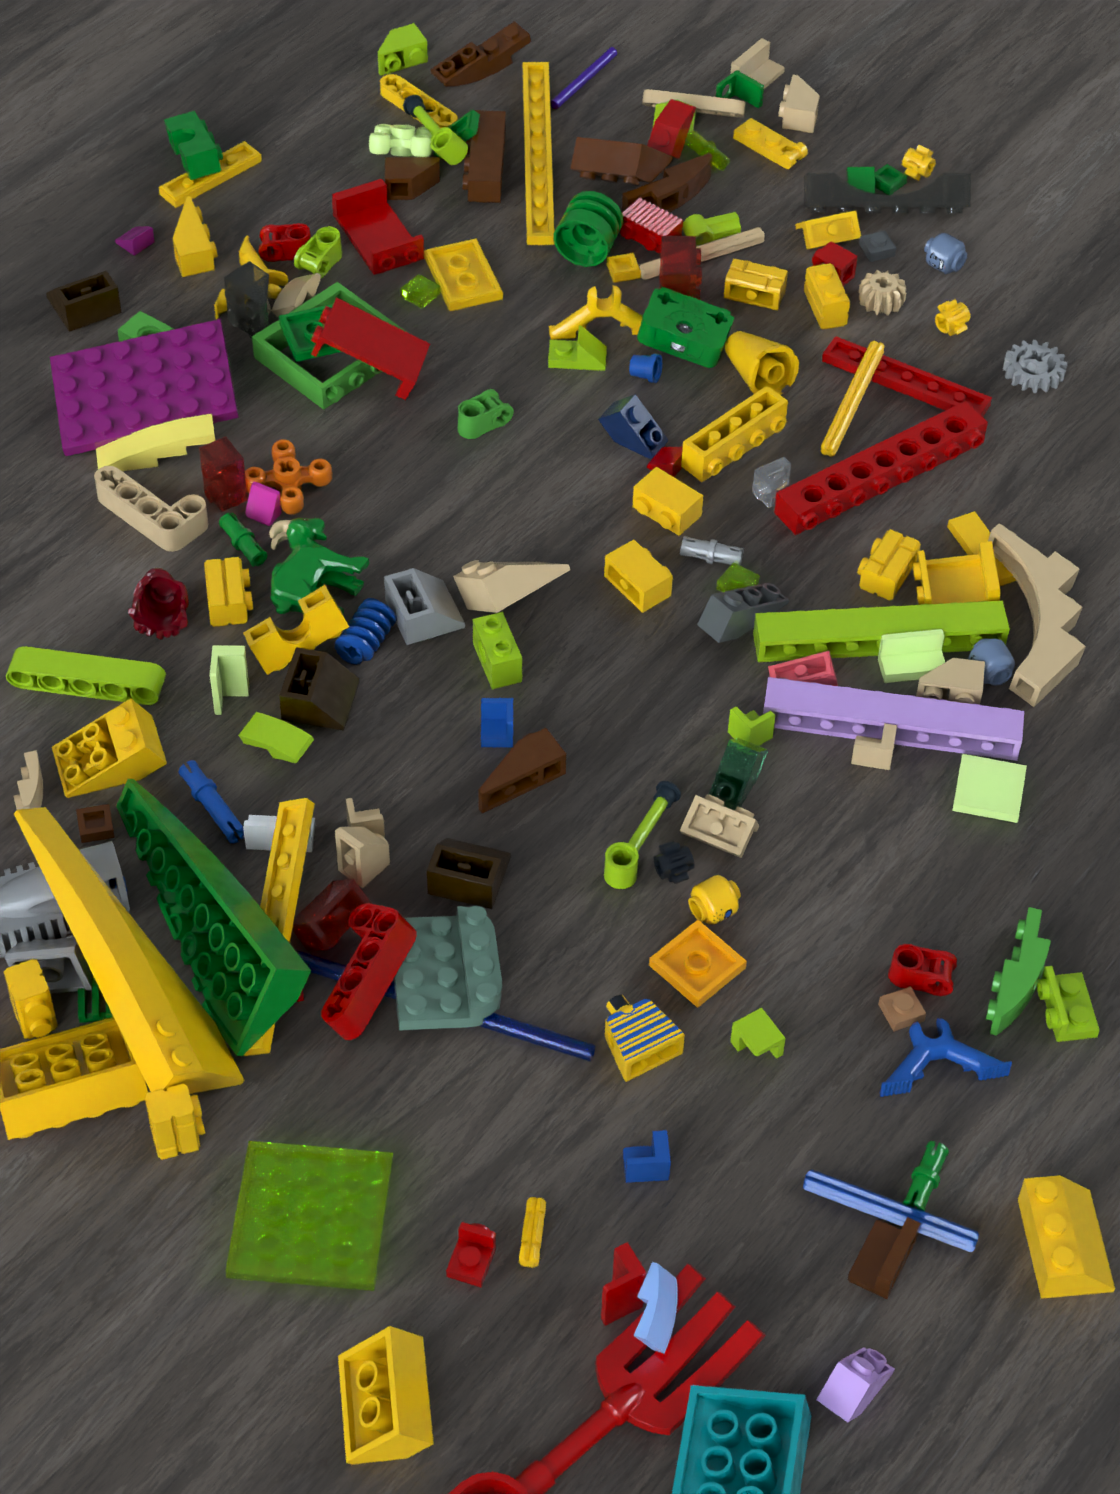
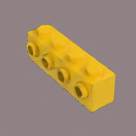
[681,386,788,482]

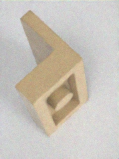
[731,38,785,89]

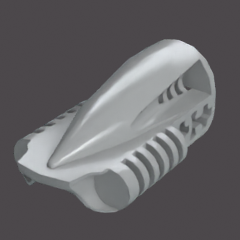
[0,841,130,959]

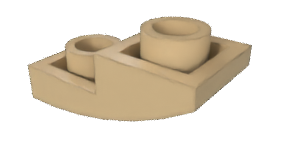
[271,273,321,318]
[13,750,43,810]

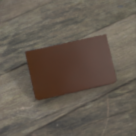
[847,1217,921,1299]

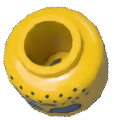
[688,875,741,925]

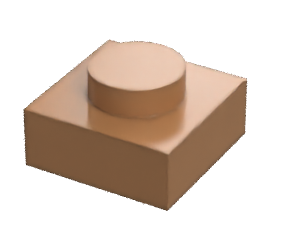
[878,987,926,1032]

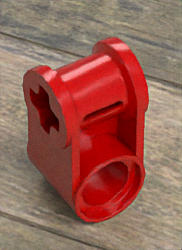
[259,223,311,262]
[888,944,957,996]

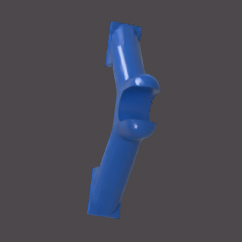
[880,1018,1012,1097]

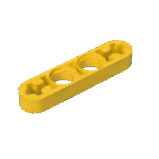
[380,74,458,128]

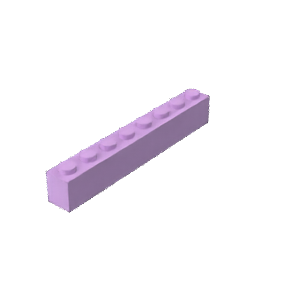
[763,677,1024,761]

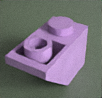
[816,1347,895,1422]

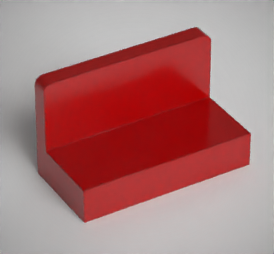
[601,1242,646,1326]

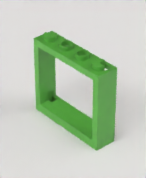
[252,282,407,410]

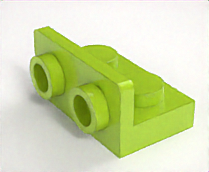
[1037,966,1100,1042]

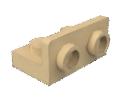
[680,794,759,858]

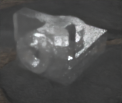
[752,457,791,508]

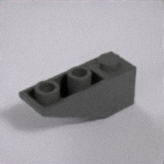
[697,583,789,643]

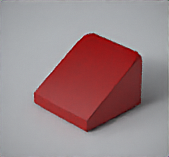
[647,447,683,477]

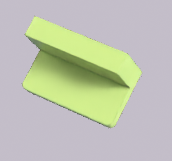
[878,629,945,683]
[210,645,250,715]

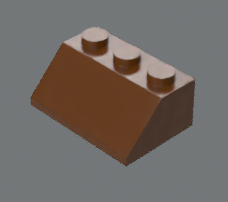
[570,137,672,186]

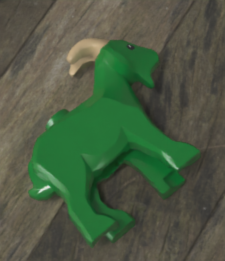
[269,518,369,614]

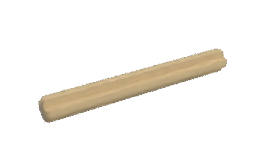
[639,227,765,280]

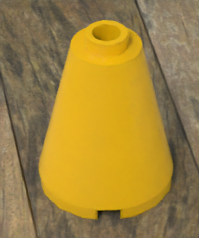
[725,331,799,395]

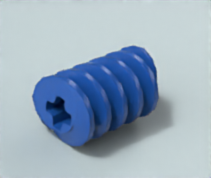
[334,598,397,665]

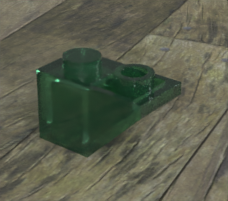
[709,738,768,811]

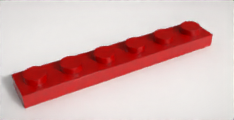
[822,336,992,417]

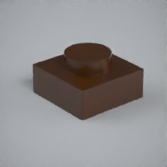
[76,804,115,843]

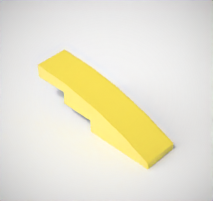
[96,414,216,471]

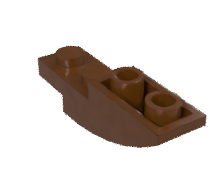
[430,21,531,87]
[622,153,712,213]

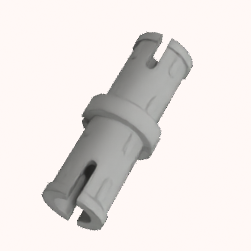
[680,536,744,567]

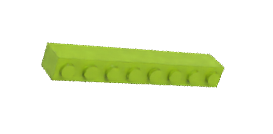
[753,601,1010,662]

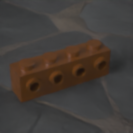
[463,110,506,203]

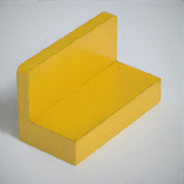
[795,210,861,249]

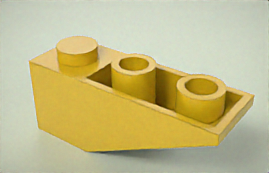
[173,196,218,277]

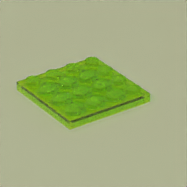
[225,1141,393,1291]

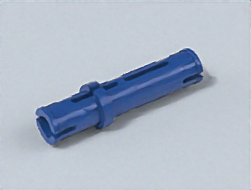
[178,760,244,843]

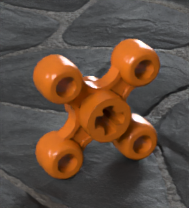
[243,439,332,515]

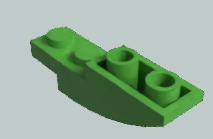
[986,907,1051,1036]

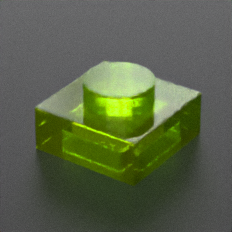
[400,274,440,309]
[716,562,760,592]

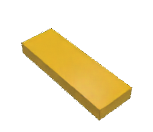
[947,511,1017,586]

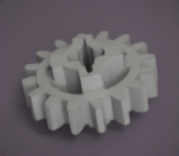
[1003,340,1067,393]

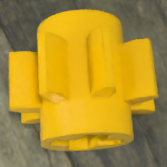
[902,145,936,181]
[935,299,970,336]

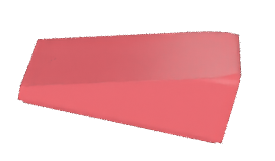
[768,651,838,686]

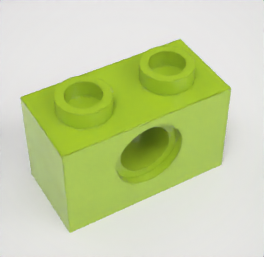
[473,612,522,689]

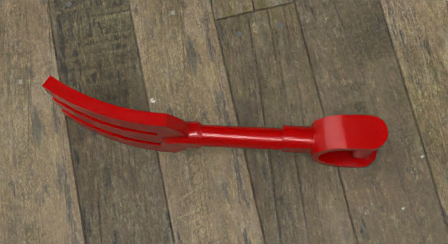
[448,1264,766,1494]

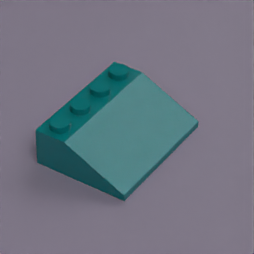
[672,1385,811,1494]

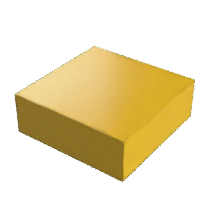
[606,253,641,283]

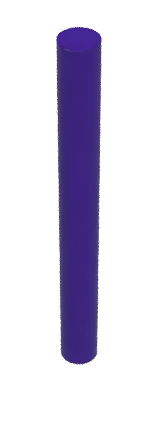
[550,47,617,110]

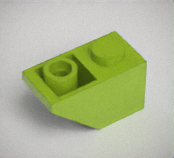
[378,23,428,76]

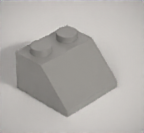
[5,936,93,994]

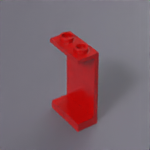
[332,179,424,275]
[311,297,430,400]

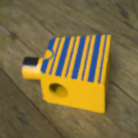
[605,995,685,1082]

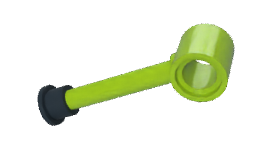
[403,95,468,165]
[604,781,681,889]

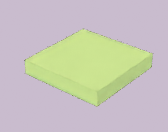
[952,754,1027,823]

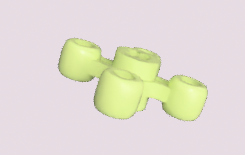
[369,124,433,157]

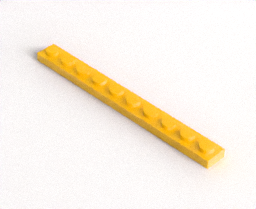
[523,62,554,245]

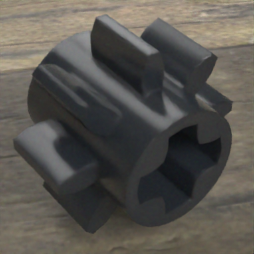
[653,841,695,884]

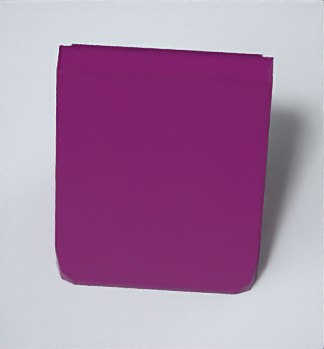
[115,226,155,256]

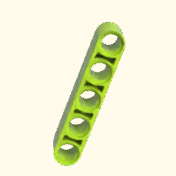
[6,646,166,705]

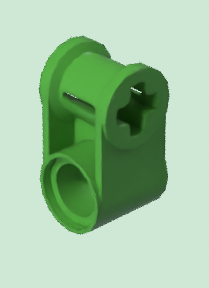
[457,389,514,439]

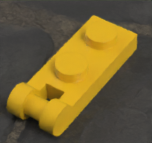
[733,118,808,169]

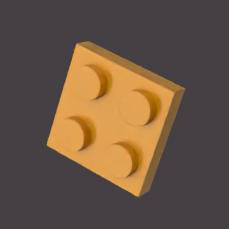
[649,920,747,1008]

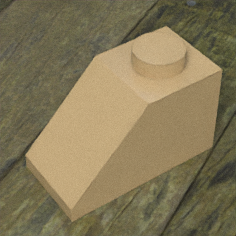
[335,827,390,889]

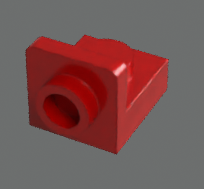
[446,1222,496,1288]

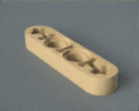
[642,90,746,117]

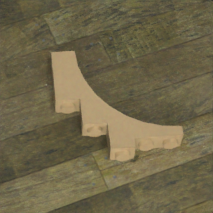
[988,523,1086,707]

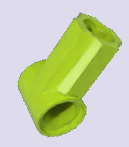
[682,212,741,247]

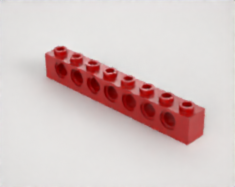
[774,401,988,535]

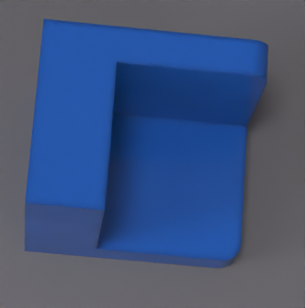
[481,698,513,747]
[623,1130,671,1183]

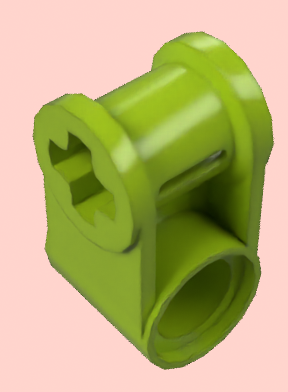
[294,226,342,279]

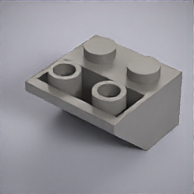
[384,568,465,645]

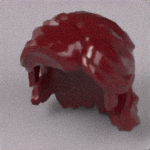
[128,568,189,640]

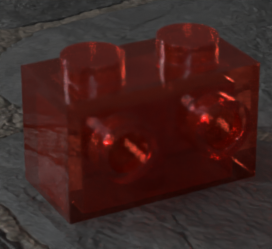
[199,436,248,512]
[292,879,372,951]

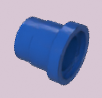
[629,354,663,383]

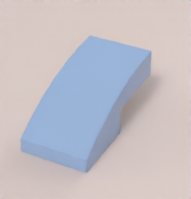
[634,1262,678,1354]

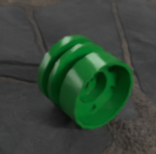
[554,191,623,267]

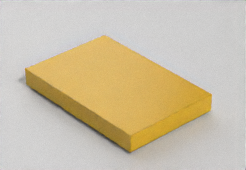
[424,239,503,311]

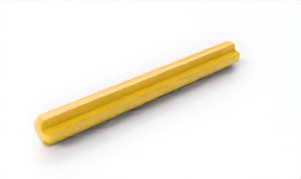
[821,340,885,457]

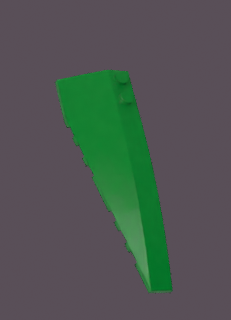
[116,778,311,1056]

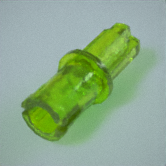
[685,130,730,171]

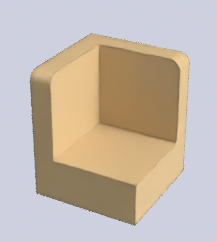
[851,723,897,770]
[346,798,385,838]

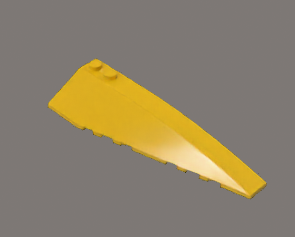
[14,807,245,1094]

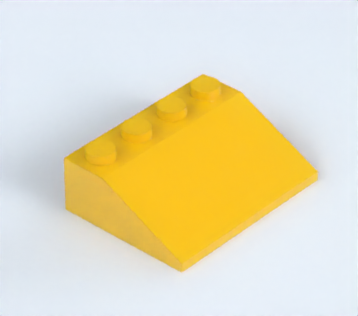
[0,1017,148,1140]

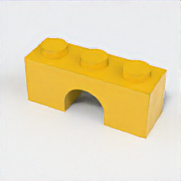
[243,585,349,675]

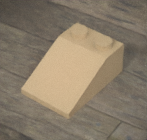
[453,560,571,613]

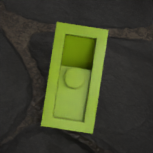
[548,325,607,371]

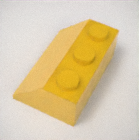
[1018,1175,1115,1299]
[338,1326,433,1464]

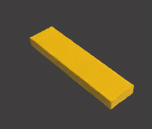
[159,141,262,208]

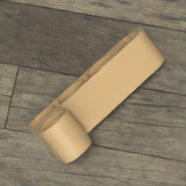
[94,466,209,552]

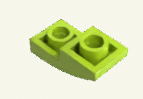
[238,712,314,764]

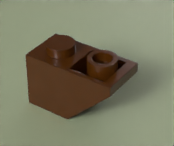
[385,157,440,200]

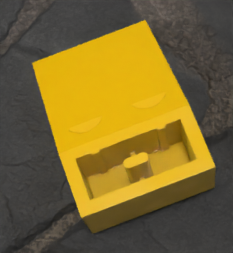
[52,698,167,798]

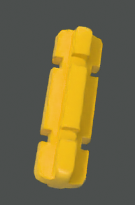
[519,1197,546,1268]

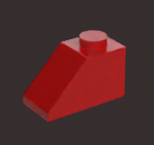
[647,99,696,159]

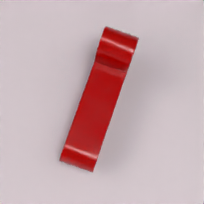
[321,903,417,1040]

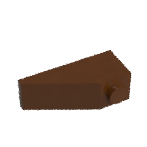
[478,728,566,814]

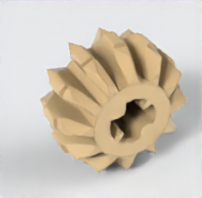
[858,269,907,316]

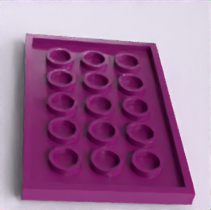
[50,319,239,456]

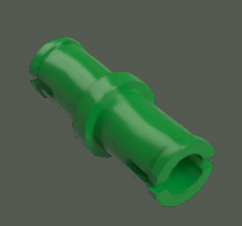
[219,512,268,567]
[903,1141,949,1212]

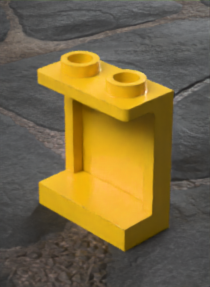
[913,541,1000,605]

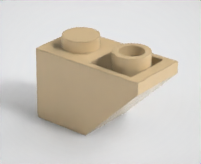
[779,75,820,133]
[916,658,985,705]

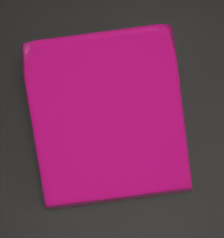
[246,481,282,526]

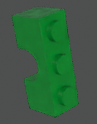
[164,111,223,180]

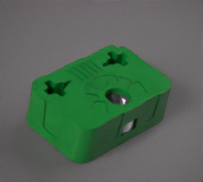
[637,287,734,368]

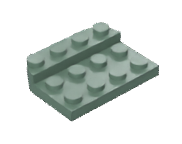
[394,906,502,1030]

